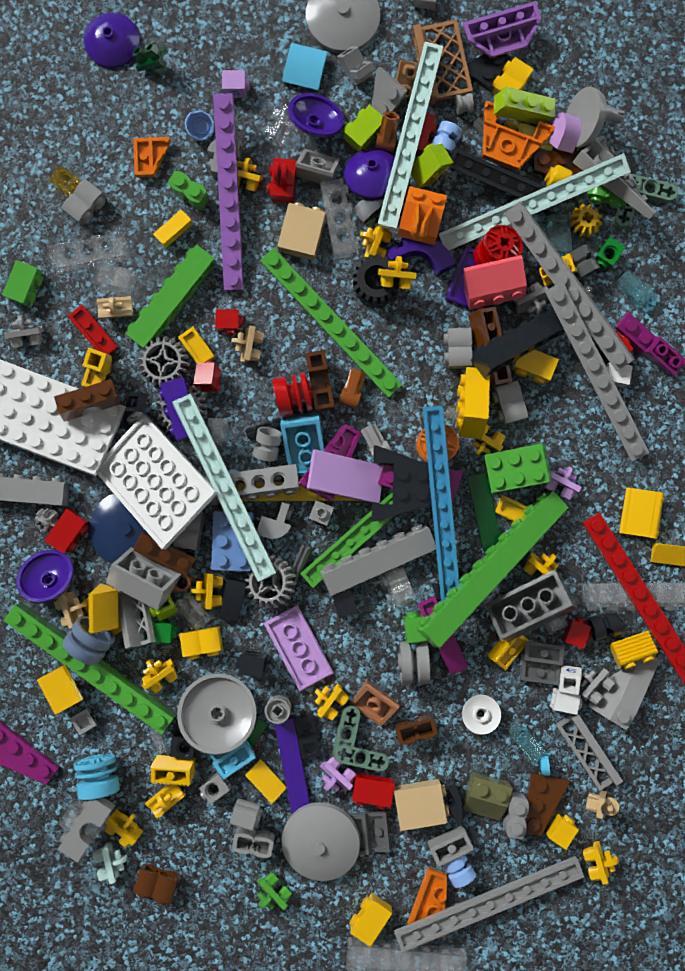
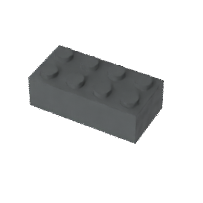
[485,570,577,642]

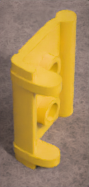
[619,488,664,539]

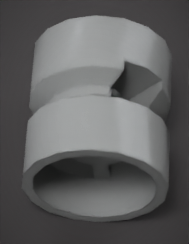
[253,427,282,461]
[265,694,292,724]

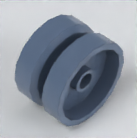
[62,616,115,665]

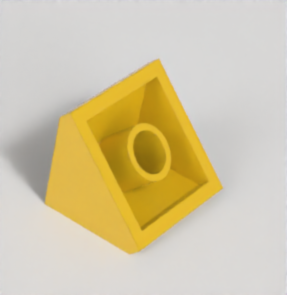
[89,584,118,633]
[37,665,83,715]

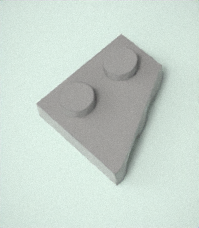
[372,67,408,116]

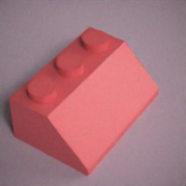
[464,255,527,310]

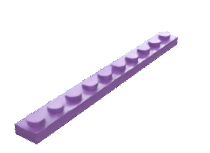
[213,93,244,291]

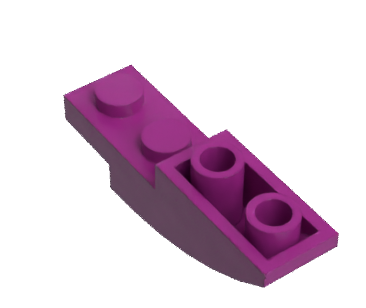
[614,312,685,376]
[417,596,469,675]

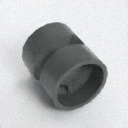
[570,244,600,281]

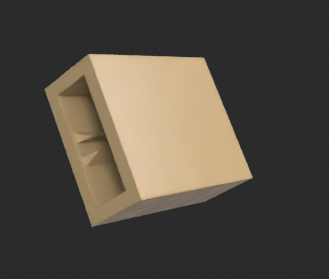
[277,202,326,261]
[394,779,450,831]

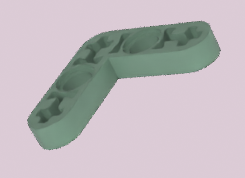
[613,174,678,229]
[333,706,389,771]

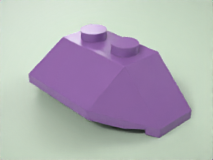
[463,1,541,58]

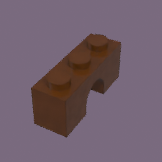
[305,350,335,412]
[54,379,120,422]
[133,531,196,576]

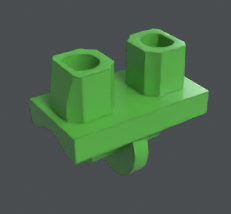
[256,872,292,910]

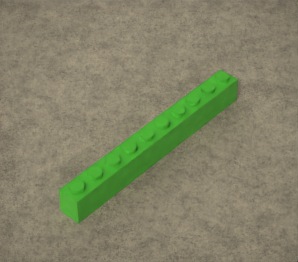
[417,491,568,648]
[3,603,177,735]

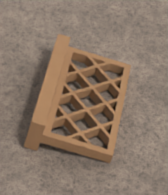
[412,19,473,106]

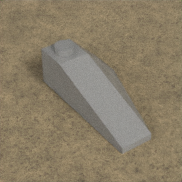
[587,657,660,730]

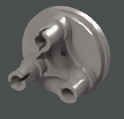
[566,87,625,148]

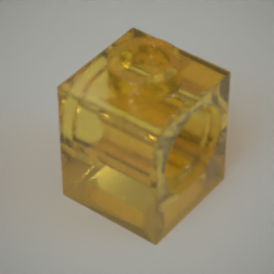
[48,165,81,197]

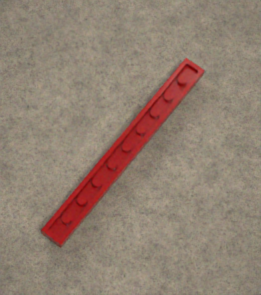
[582,513,685,686]

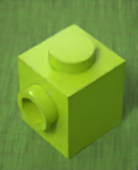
[149,596,177,622]

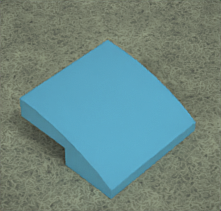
[282,43,328,91]
[209,740,256,779]

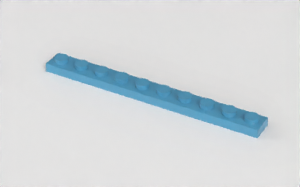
[423,405,459,602]

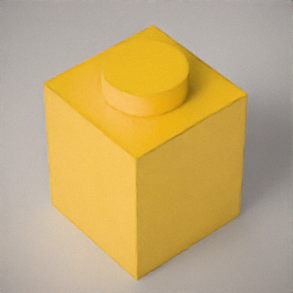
[545,813,579,850]

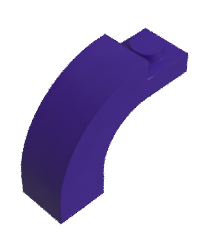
[387,238,455,277]

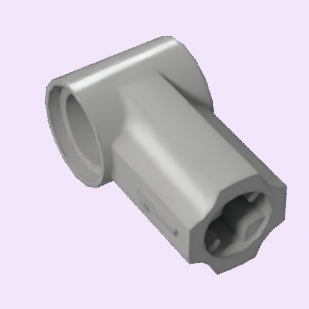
[361,423,392,464]

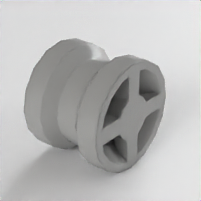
[455,93,474,115]

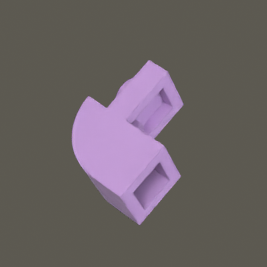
[549,112,581,153]

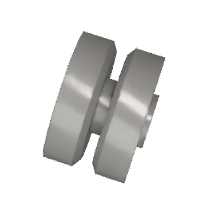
[398,641,430,685]

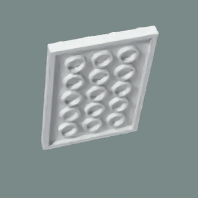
[97,414,218,550]

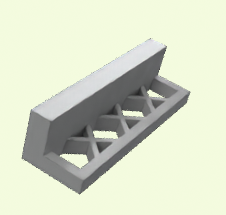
[117,589,156,649]
[555,714,623,791]

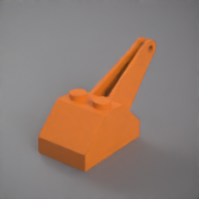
[397,186,447,245]

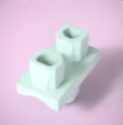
[93,841,128,884]

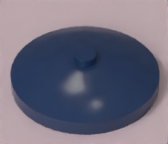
[89,493,149,564]

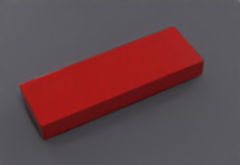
[68,305,119,355]

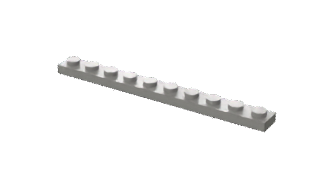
[504,201,634,371]
[545,282,649,461]
[394,856,584,952]

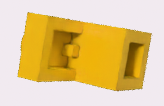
[81,347,112,387]

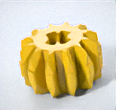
[569,204,602,237]

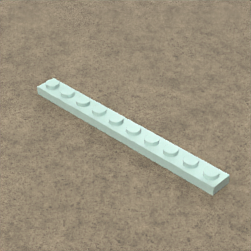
[378,42,443,231]
[439,153,630,250]
[172,394,276,582]

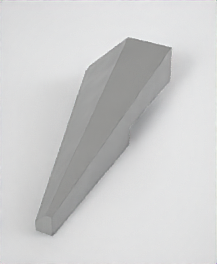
[572,135,657,219]

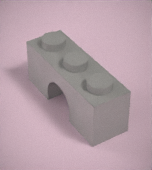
[57,797,116,863]

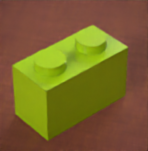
[344,104,382,152]
[411,143,453,188]

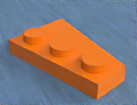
[407,867,447,939]

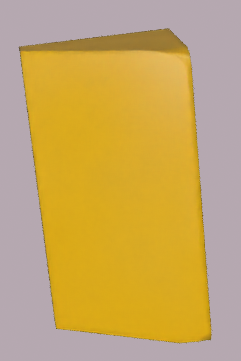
[153,210,194,248]
[651,543,685,566]
[487,635,529,671]
[246,759,287,804]

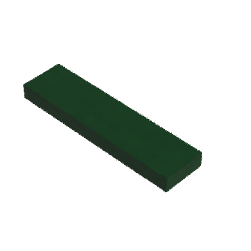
[467,473,500,551]

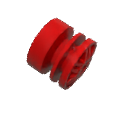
[473,225,523,265]
[272,372,314,419]

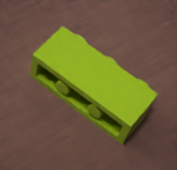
[493,87,555,125]

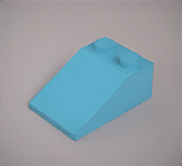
[280,412,325,477]

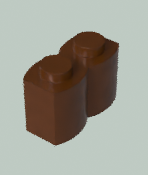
[395,714,437,745]
[133,864,180,905]

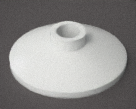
[462,695,501,734]

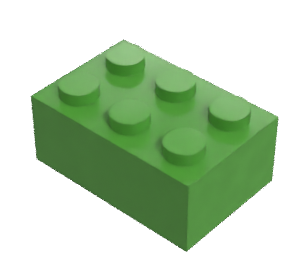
[484,443,553,493]

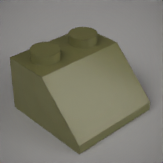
[462,771,513,821]

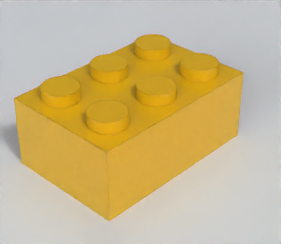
[455,367,490,439]

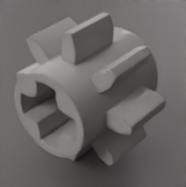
[35,508,59,531]

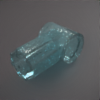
[616,269,656,308]
[509,723,545,763]

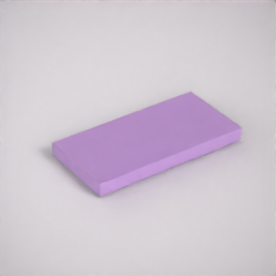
[307,449,383,504]
[264,605,334,692]

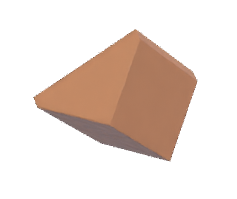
[350,679,400,726]

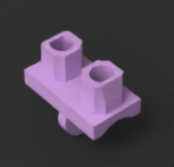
[543,466,582,500]
[319,757,356,792]

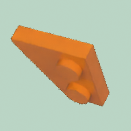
[133,137,171,178]

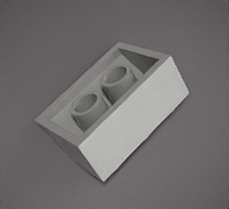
[106,547,181,610]

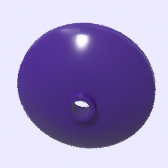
[84,12,140,68]
[288,93,344,138]
[344,149,395,199]
[16,550,74,604]

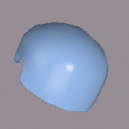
[185,110,214,141]

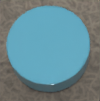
[540,756,550,776]

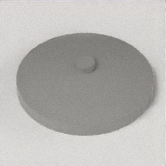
[306,0,380,54]
[177,674,257,755]
[282,802,360,881]

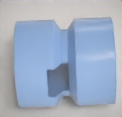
[431,121,463,157]
[443,855,476,888]

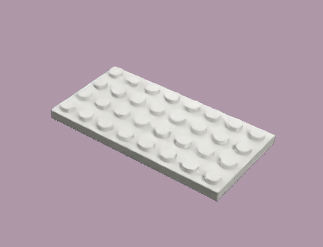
[0,360,126,477]

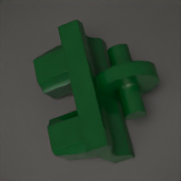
[132,42,169,74]

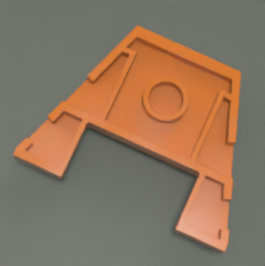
[482,100,555,172]

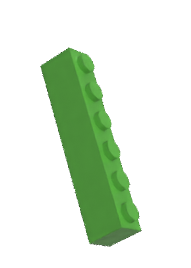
[126,244,217,350]

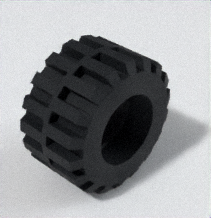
[353,254,400,307]

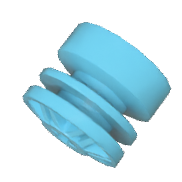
[73,754,120,800]

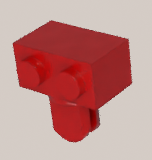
[267,158,297,204]

